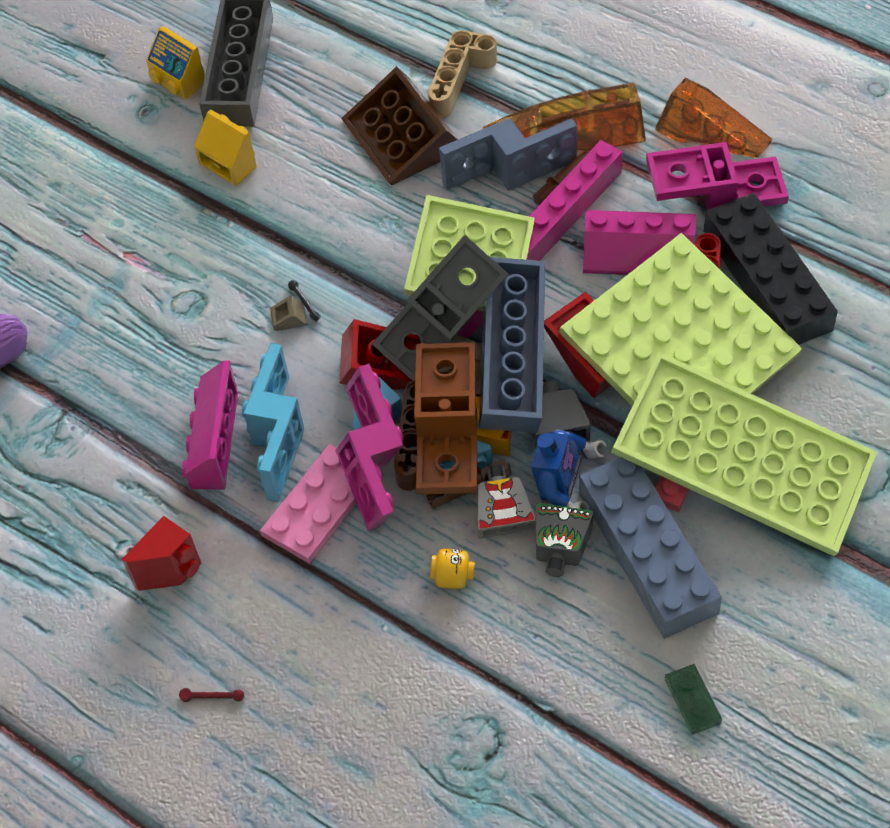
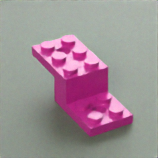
[646,142,789,210]
[335,364,403,531]

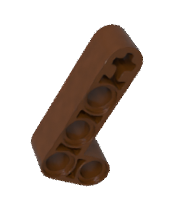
[394,380,417,491]

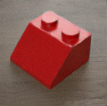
[122,516,202,591]

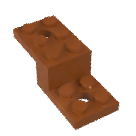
[414,342,478,494]

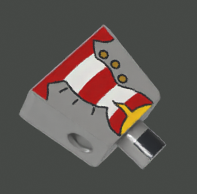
[478,465,536,539]

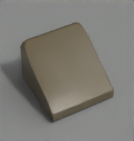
[270,295,307,331]

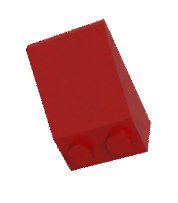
[544,291,611,398]
[339,319,421,389]

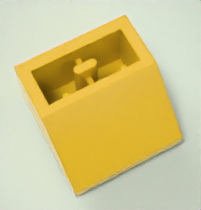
[194,109,257,186]

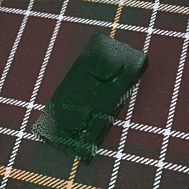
[665,664,722,735]

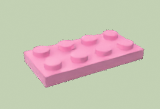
[260,444,356,564]

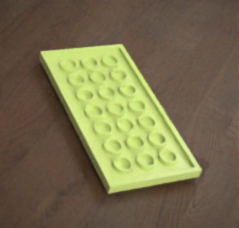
[611,351,877,557]

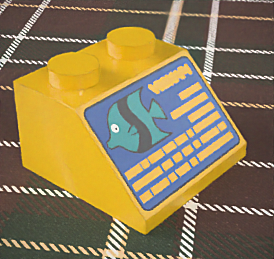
[146,25,205,100]

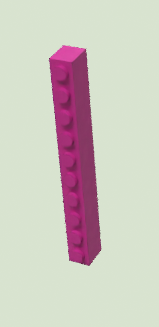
[458,140,623,338]

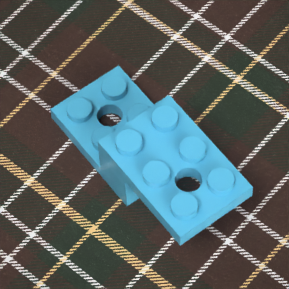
[242,343,305,502]

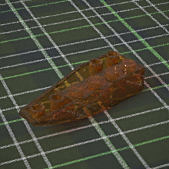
[483,83,646,150]

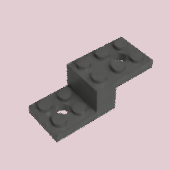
[372,235,509,381]

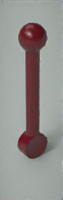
[179,688,245,702]

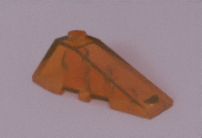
[655,77,772,158]

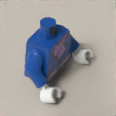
[531,430,607,510]

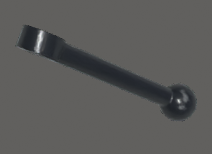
[288,280,321,322]

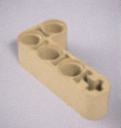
[428,30,497,118]

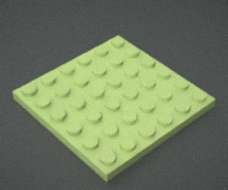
[559,233,802,406]

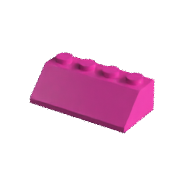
[583,210,696,275]
[182,360,239,490]

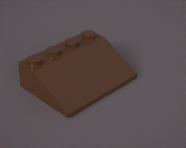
[341,66,458,185]

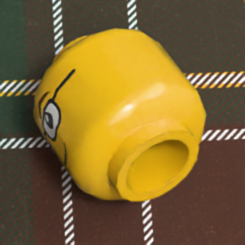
[430,548,475,590]

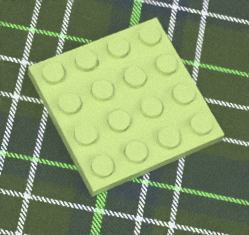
[403,195,535,311]

